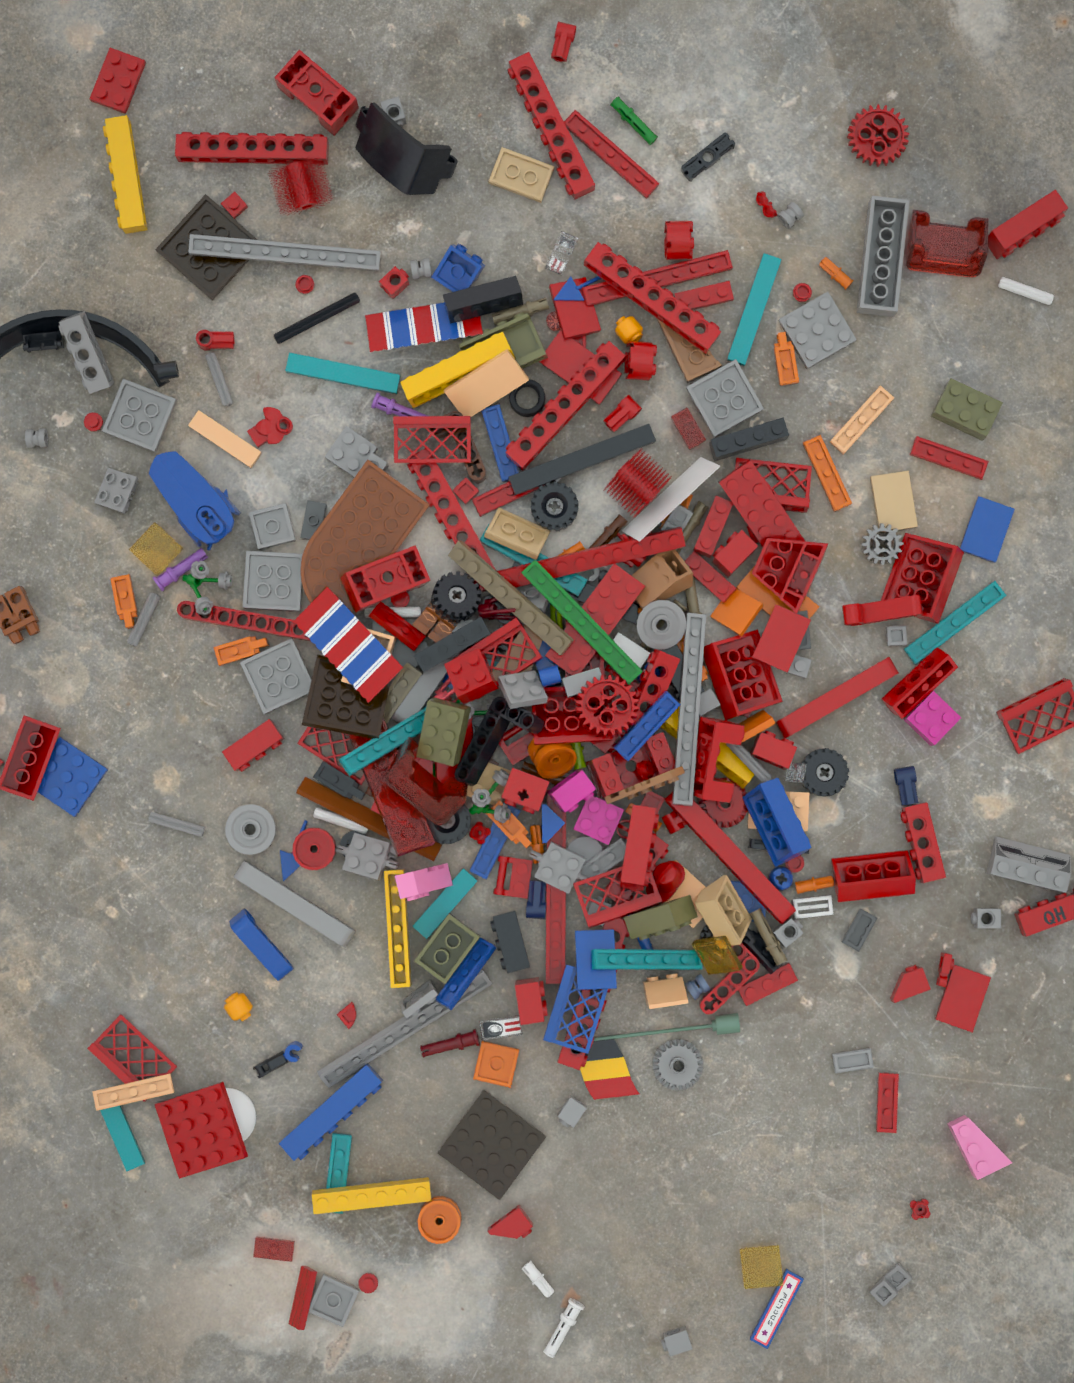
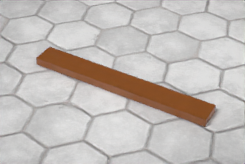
[296,777,442,861]

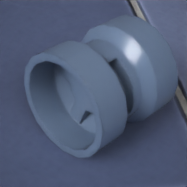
[685,973,711,1000]

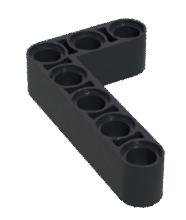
[454,696,544,786]

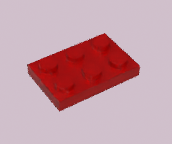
[89,47,146,114]

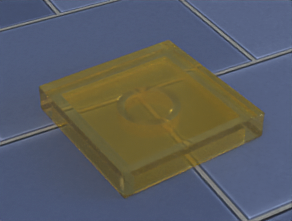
[129,522,183,576]
[692,936,743,975]
[740,1245,784,1289]

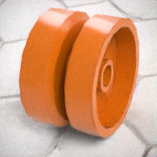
[527,738,577,779]
[417,1196,462,1244]

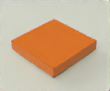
[710,588,764,637]
[738,710,775,742]
[473,1041,520,1088]

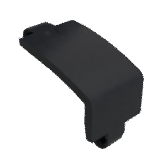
[355,102,458,195]

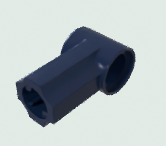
[894,766,919,806]
[526,880,546,919]

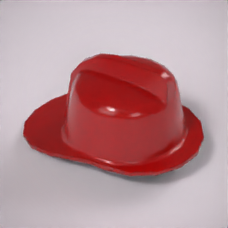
[646,861,685,903]

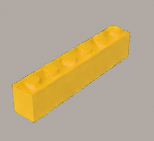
[103,115,148,234]
[400,332,516,408]
[660,707,755,788]
[384,869,412,988]
[312,1177,431,1214]

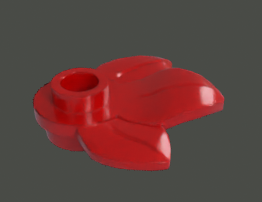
[255,407,293,444]

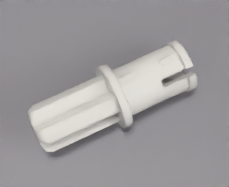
[521,1260,554,1298]

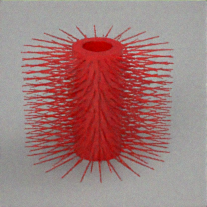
[269,156,332,215]
[603,449,672,517]

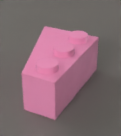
[395,863,453,901]
[947,1115,1012,1180]

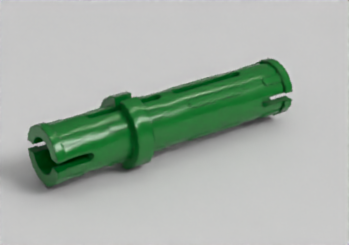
[610,96,658,146]

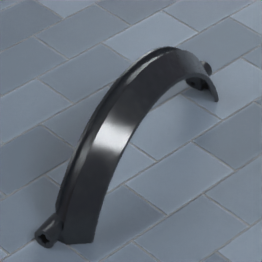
[0,309,179,387]

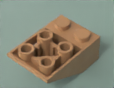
[631,549,693,610]

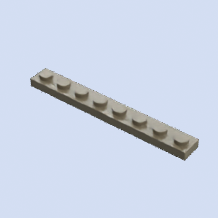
[448,540,574,656]

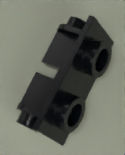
[22,331,64,353]

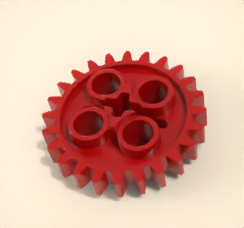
[847,104,909,167]
[575,675,639,738]

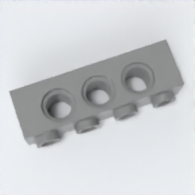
[59,311,115,394]

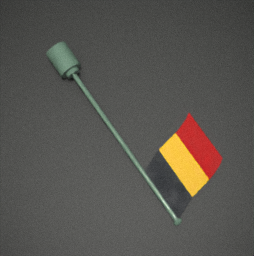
[571,1013,740,1100]

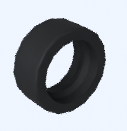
[509,379,545,417]

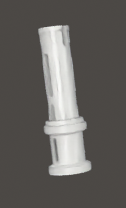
[543,1298,585,1358]

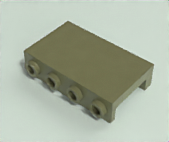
[459,313,548,369]

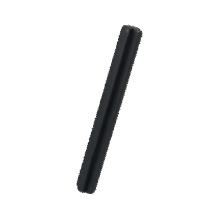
[274,292,360,344]

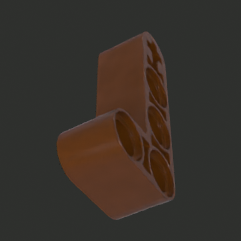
[430,411,486,484]

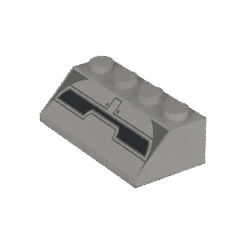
[986,836,1071,893]

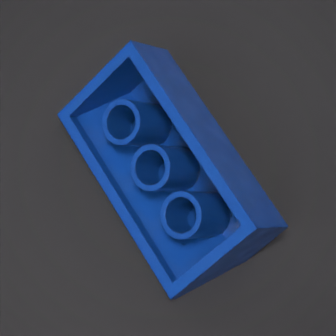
[742,778,812,867]

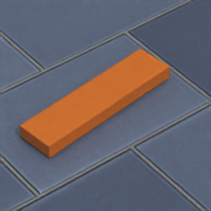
[803,435,852,512]

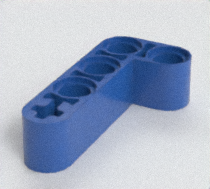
[229,908,294,981]

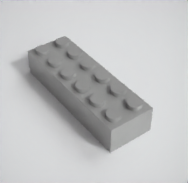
[856,196,910,317]

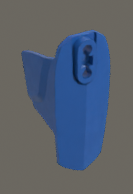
[149,451,241,548]

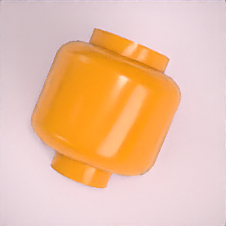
[615,316,643,344]
[224,992,253,1021]

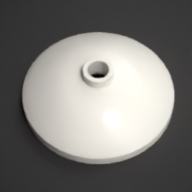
[226,1088,256,1142]

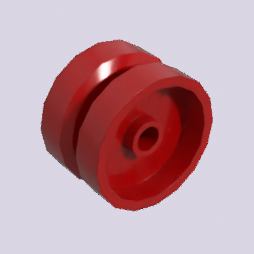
[292,828,336,870]

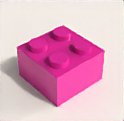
[903,691,961,746]
[547,769,596,813]
[573,796,624,845]

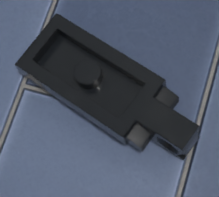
[313,761,366,800]
[742,928,781,974]

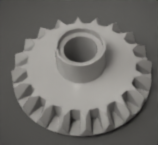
[636,600,686,650]
[225,804,276,855]
[653,1039,703,1091]

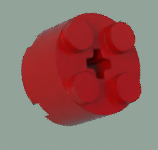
[664,221,694,260]
[624,341,657,381]

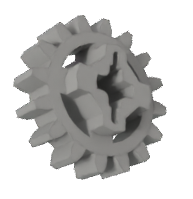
[861,523,903,565]

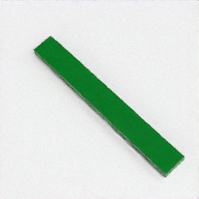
[521,559,643,685]

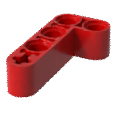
[842,595,923,626]
[699,943,760,1014]

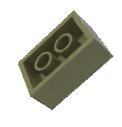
[931,378,1003,441]
[416,697,471,766]
[624,895,698,941]
[414,913,480,984]

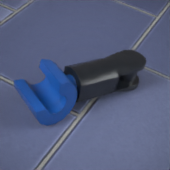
[253,1041,303,1079]

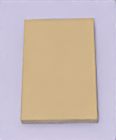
[488,147,555,203]
[870,471,918,533]
[484,508,550,560]

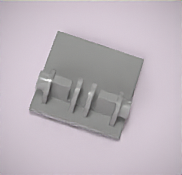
[94,468,139,514]

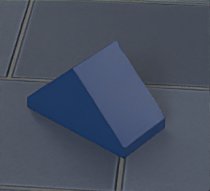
[542,804,565,843]

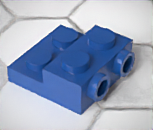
[431,243,485,292]

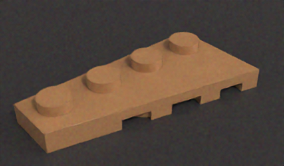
[656,306,722,383]
[492,625,543,681]
[604,766,685,804]

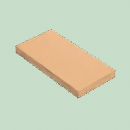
[444,349,529,417]

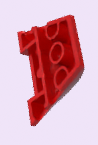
[752,538,829,614]

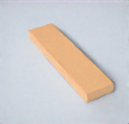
[829,385,894,455]
[188,410,262,468]
[92,1074,174,1111]

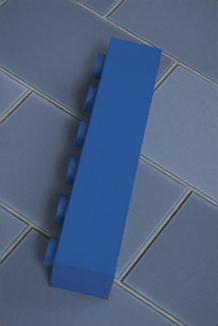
[279,1063,383,1161]

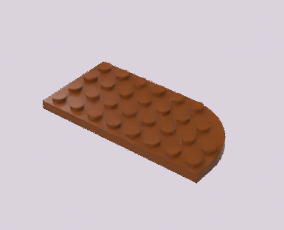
[300,459,430,612]

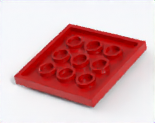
[154,1082,248,1179]

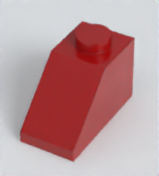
[890,964,931,1003]
[487,1205,533,1239]

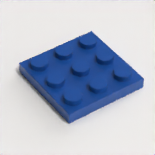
[37,737,108,817]

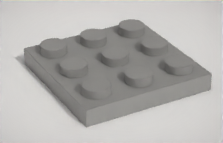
[778,292,857,369]
[686,359,764,437]
[102,379,177,453]
[243,551,303,612]
[240,638,312,715]

